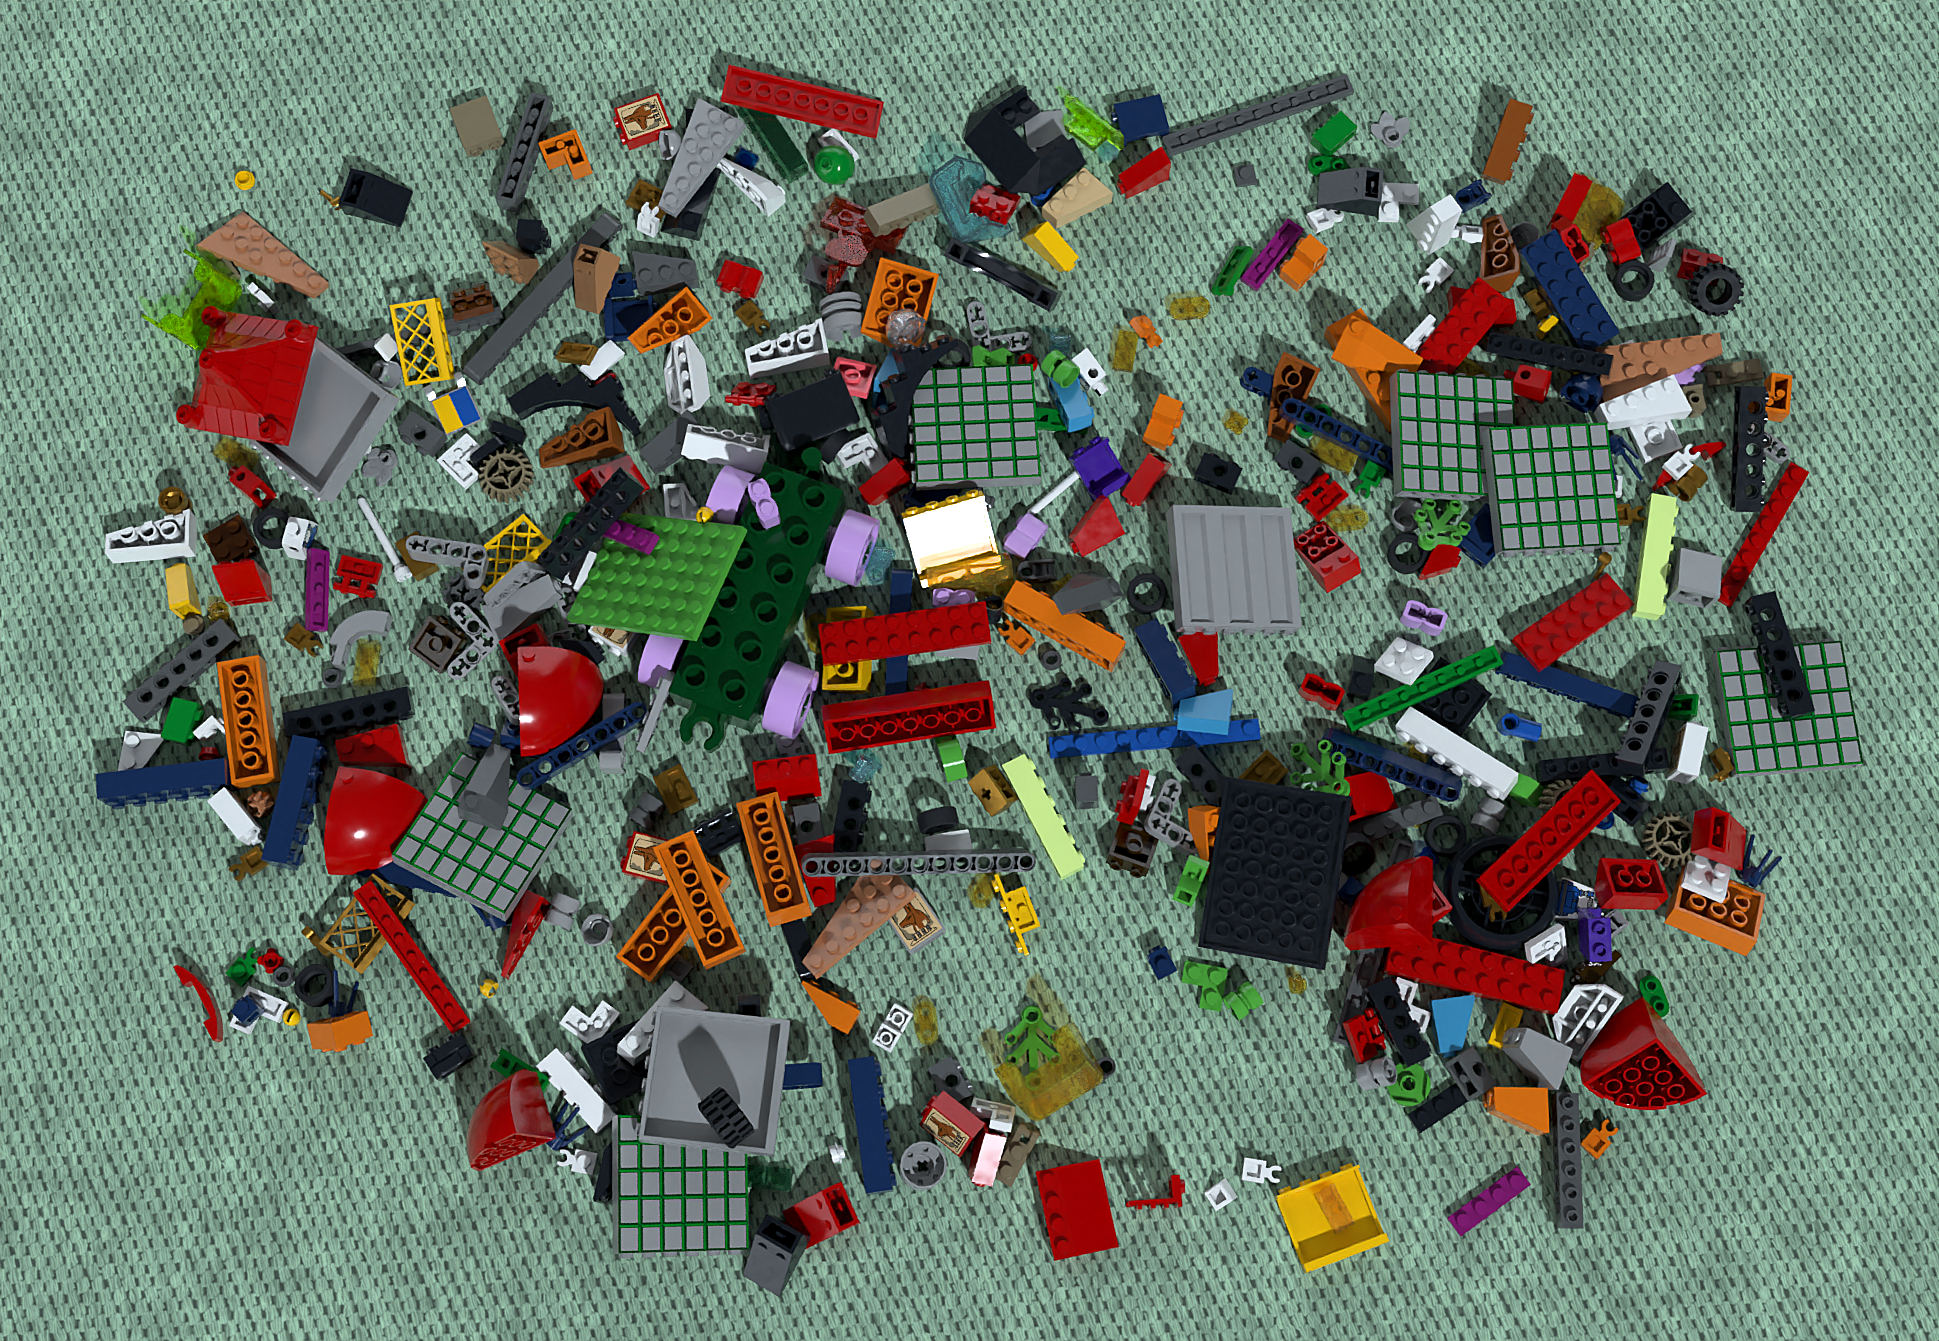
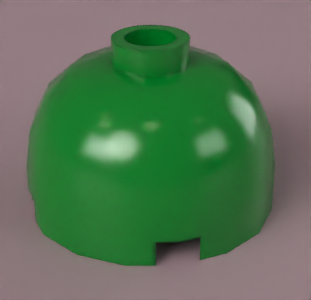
[814,145,855,186]

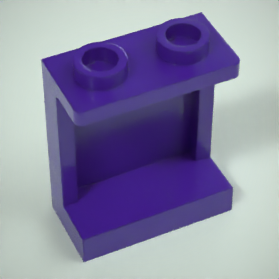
[1068,436,1132,501]
[1577,907,1612,962]

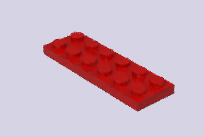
[1416,277,1511,375]
[1511,573,1634,673]

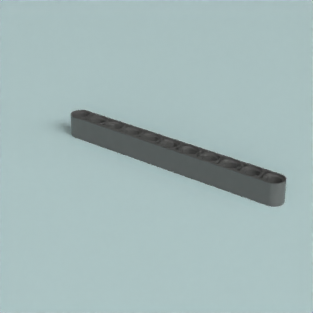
[463,213,623,386]
[801,848,1036,877]

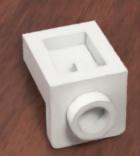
[193,715,225,742]

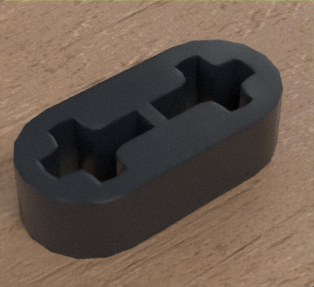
[488,420,527,446]
[470,436,508,467]

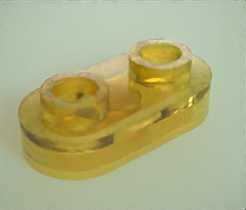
[1169,297,1210,321]
[1327,509,1369,532]
[807,612,826,655]
[970,872,1002,908]
[914,1001,939,1045]

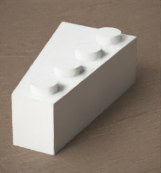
[536,1048,618,1135]

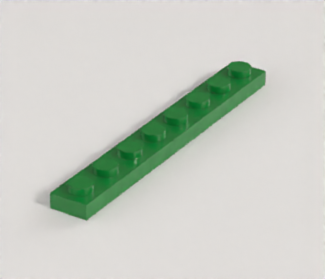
[1341,645,1503,733]

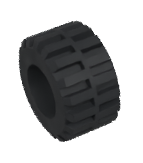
[1687,262,1744,317]
[698,1087,754,1149]

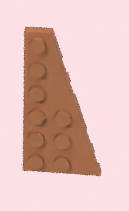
[197,211,329,299]
[1594,333,1723,403]
[802,859,916,979]

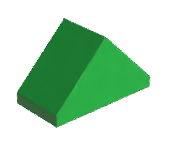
[1667,694,1699,721]

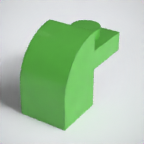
[972,345,1015,366]
[935,735,968,782]
[1507,773,1545,808]
[1172,855,1210,907]

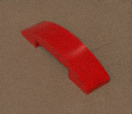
[1652,442,1727,492]
[173,965,223,1043]

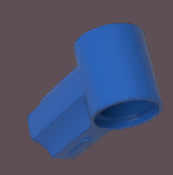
[1497,713,1542,742]

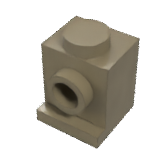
[1681,384,1706,418]

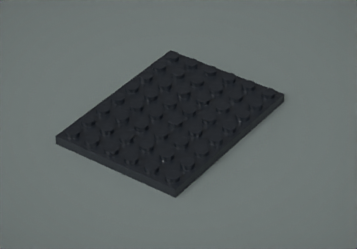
[1198,777,1353,970]

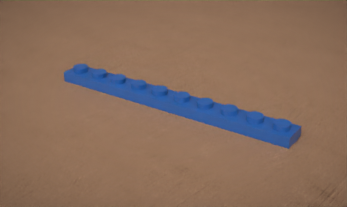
[1048,719,1261,759]

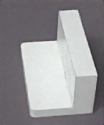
[561,551,597,594]

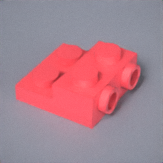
[834,357,877,399]

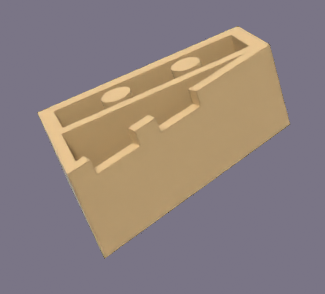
[1042,167,1113,229]

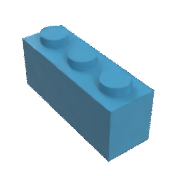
[1047,376,1094,433]

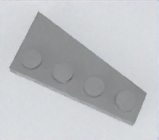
[635,670,676,753]

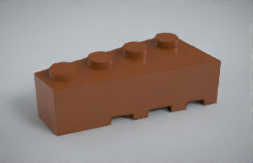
[1481,98,1534,185]

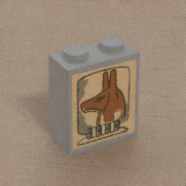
[887,887,946,956]

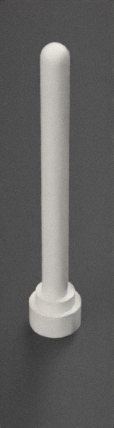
[1027,471,1079,516]
[358,497,412,582]

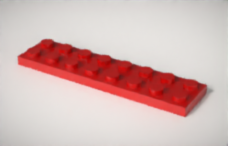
[721,65,884,139]
[818,601,991,667]
[1476,770,1621,913]

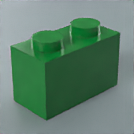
[1310,111,1358,157]
[161,697,204,747]

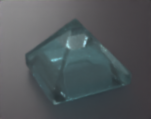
[1097,141,1120,162]

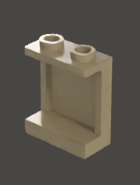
[449,95,505,157]

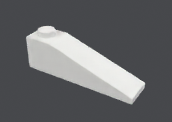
[717,157,786,217]

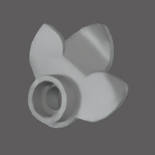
[1370,112,1410,148]
[361,448,398,487]

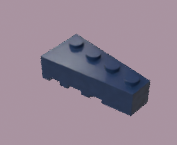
[1134,618,1197,713]

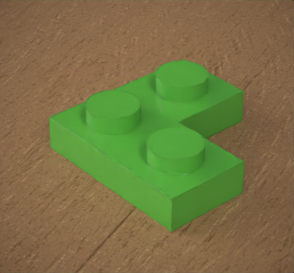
[1181,961,1228,1012]

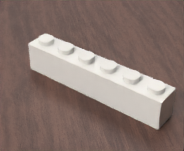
[1395,706,1518,801]

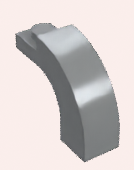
[329,610,393,670]

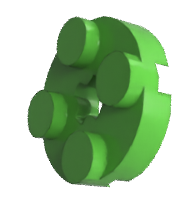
[1386,1063,1431,1107]

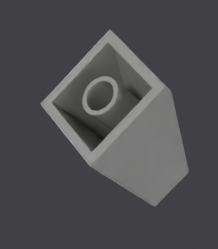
[1667,547,1722,609]
[1502,1028,1573,1090]

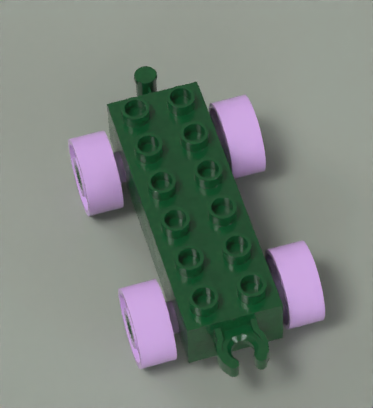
[638,447,880,753]

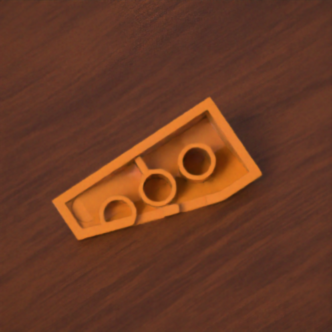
[627,287,712,354]
[1331,315,1423,374]

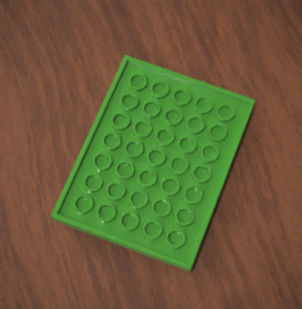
[566,513,747,641]

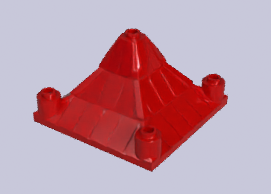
[176,306,319,447]

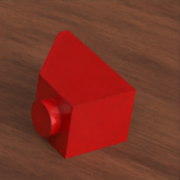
[1418,544,1462,580]

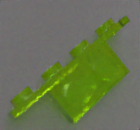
[1064,93,1124,151]

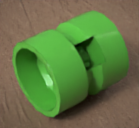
[1041,350,1080,388]
[1222,981,1264,1021]

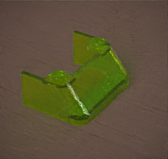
[141,249,242,351]

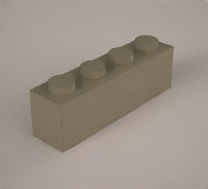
[863,181,946,237]

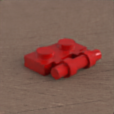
[725,382,777,407]
[1294,472,1349,523]
[333,555,384,599]
[1343,1007,1386,1064]

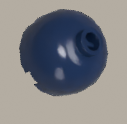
[1560,373,1603,413]

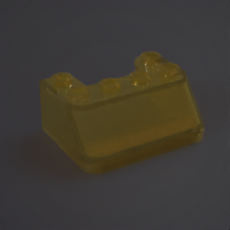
[994,1023,1104,1121]

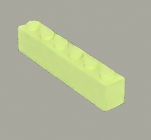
[1632,493,1679,620]
[1002,754,1085,880]

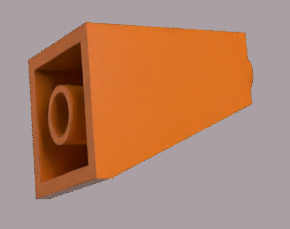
[1482,1087,1549,1135]

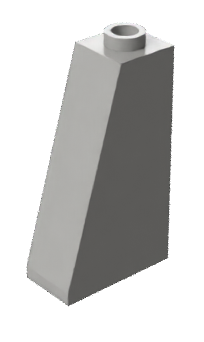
[481,574,562,645]

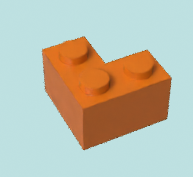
[538,129,593,180]
[1279,234,1328,292]
[1748,372,1793,422]
[1142,393,1185,451]
[307,1011,373,1052]

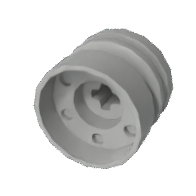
[819,292,864,341]
[899,1141,947,1191]

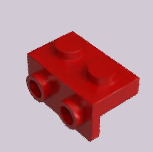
[1677,248,1723,287]

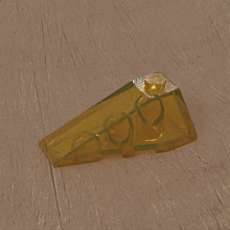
[1576,182,1625,267]
[926,552,1014,596]

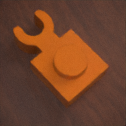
[1129,315,1163,348]
[998,620,1036,657]
[1580,1119,1618,1160]

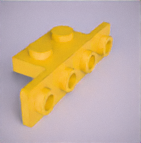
[991,874,1040,956]

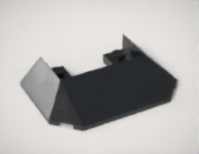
[964,85,1086,196]

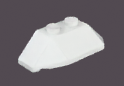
[664,335,710,414]
[1552,984,1624,1062]

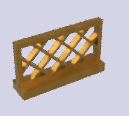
[319,873,416,974]

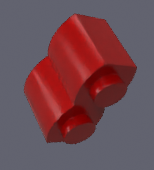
[1551,216,1589,264]
[1600,218,1641,266]
[717,260,764,300]
[1297,673,1345,711]

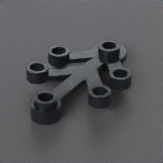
[1029,678,1109,736]

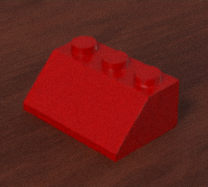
[752,754,822,801]
[1594,858,1669,910]

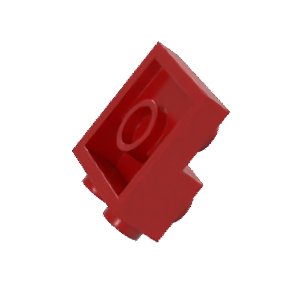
[969,184,1021,225]
[1114,768,1149,825]

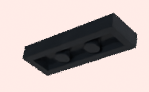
[1407,1083,1468,1134]

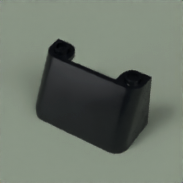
[764,368,860,451]

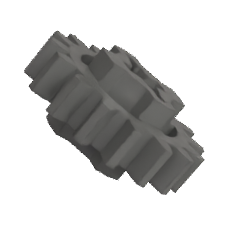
[442,572,487,616]

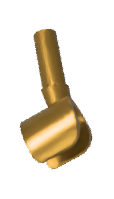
[320,190,341,211]
[1593,552,1612,580]

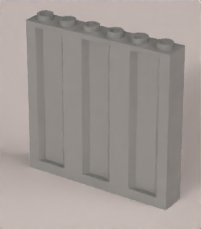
[1166,505,1302,636]

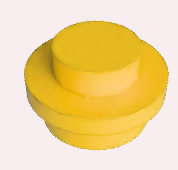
[235,171,255,190]

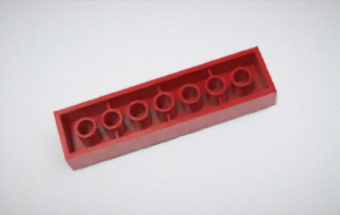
[821,680,996,754]
[1382,937,1566,1015]

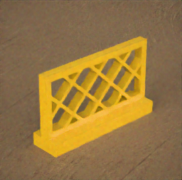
[389,297,455,386]
[460,514,552,594]

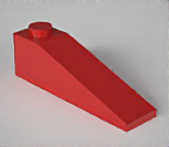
[501,890,551,979]

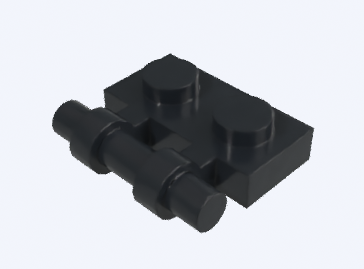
[692,808,745,860]

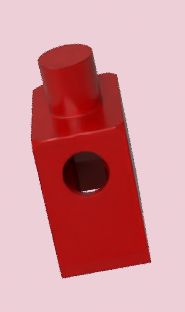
[1503,364,1552,405]
[228,466,277,510]

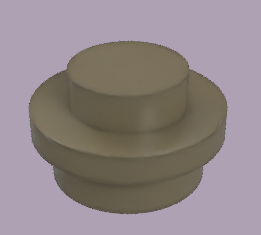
[183,615,205,636]

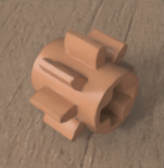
[246,791,274,818]

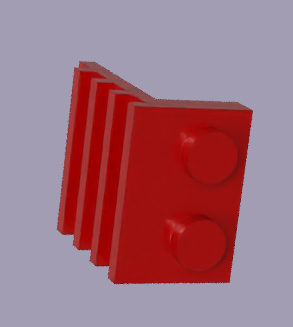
[1126,1175,1185,1211]

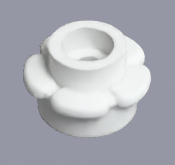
[828,1142,845,1164]

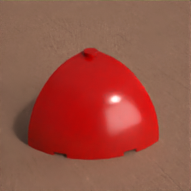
[518,646,604,757]
[324,766,429,875]
[1344,856,1433,950]
[1580,997,1707,1110]
[466,1069,556,1171]

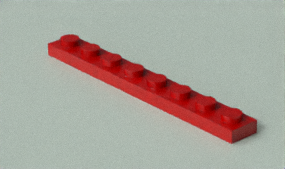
[1717,462,1809,608]
[353,880,471,1034]

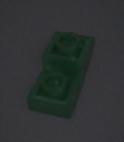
[747,1164,793,1192]

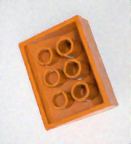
[860,257,939,349]
[1664,862,1766,956]

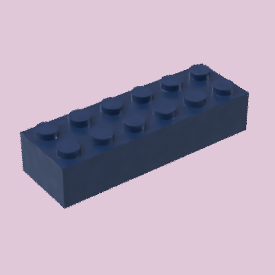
[1518,229,1620,351]
[261,735,330,871]
[96,758,237,809]
[848,1056,897,1195]

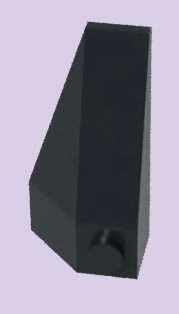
[661,168,721,241]

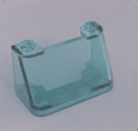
[929,155,1013,243]

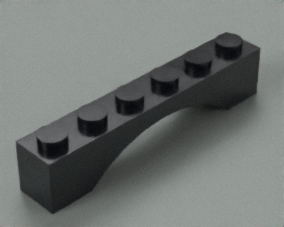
[943,237,1063,311]

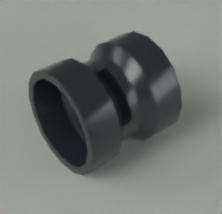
[983,595,1004,624]

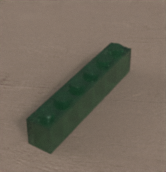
[736,106,809,184]

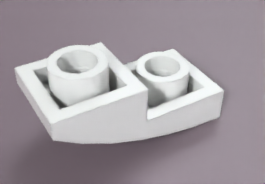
[580,340,625,383]
[924,829,973,850]
[872,1003,914,1053]

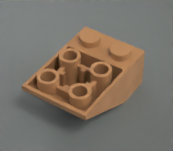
[482,241,540,285]
[573,243,621,314]

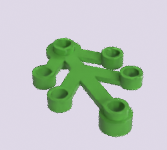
[1413,498,1471,550]
[1290,739,1350,796]
[1004,1005,1062,1091]

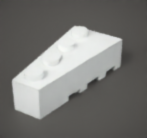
[1406,194,1462,255]
[745,318,830,379]
[1594,374,1692,430]
[681,424,770,474]
[105,509,197,563]
[617,981,709,1066]

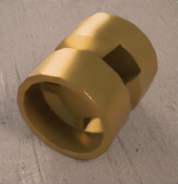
[1668,464,1708,502]
[158,487,193,516]

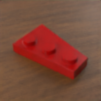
[793,833,836,907]

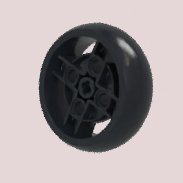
[1441,835,1559,950]

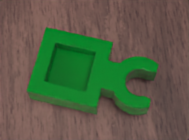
[1355,460,1387,499]
[225,947,263,987]

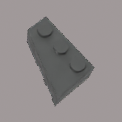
[632,251,700,297]
[639,409,700,476]

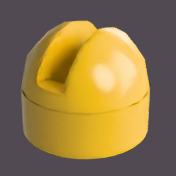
[695,507,714,524]
[479,979,499,998]
[282,1008,301,1026]

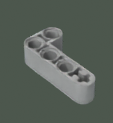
[406,535,489,589]
[599,693,626,774]

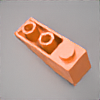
[1188,804,1220,875]
[801,980,861,1036]

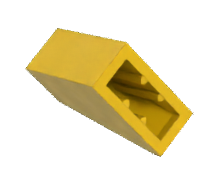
[1022,221,1079,273]
[165,563,202,620]

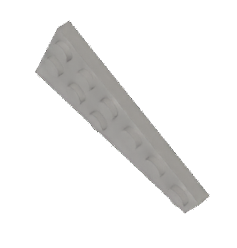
[658,98,746,218]

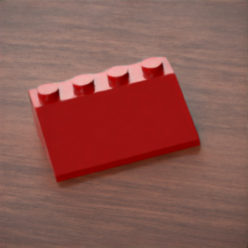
[1035,1159,1119,1261]

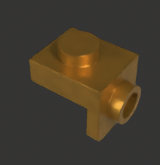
[1709,747,1734,782]

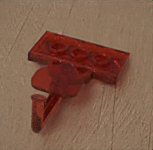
[820,197,909,294]

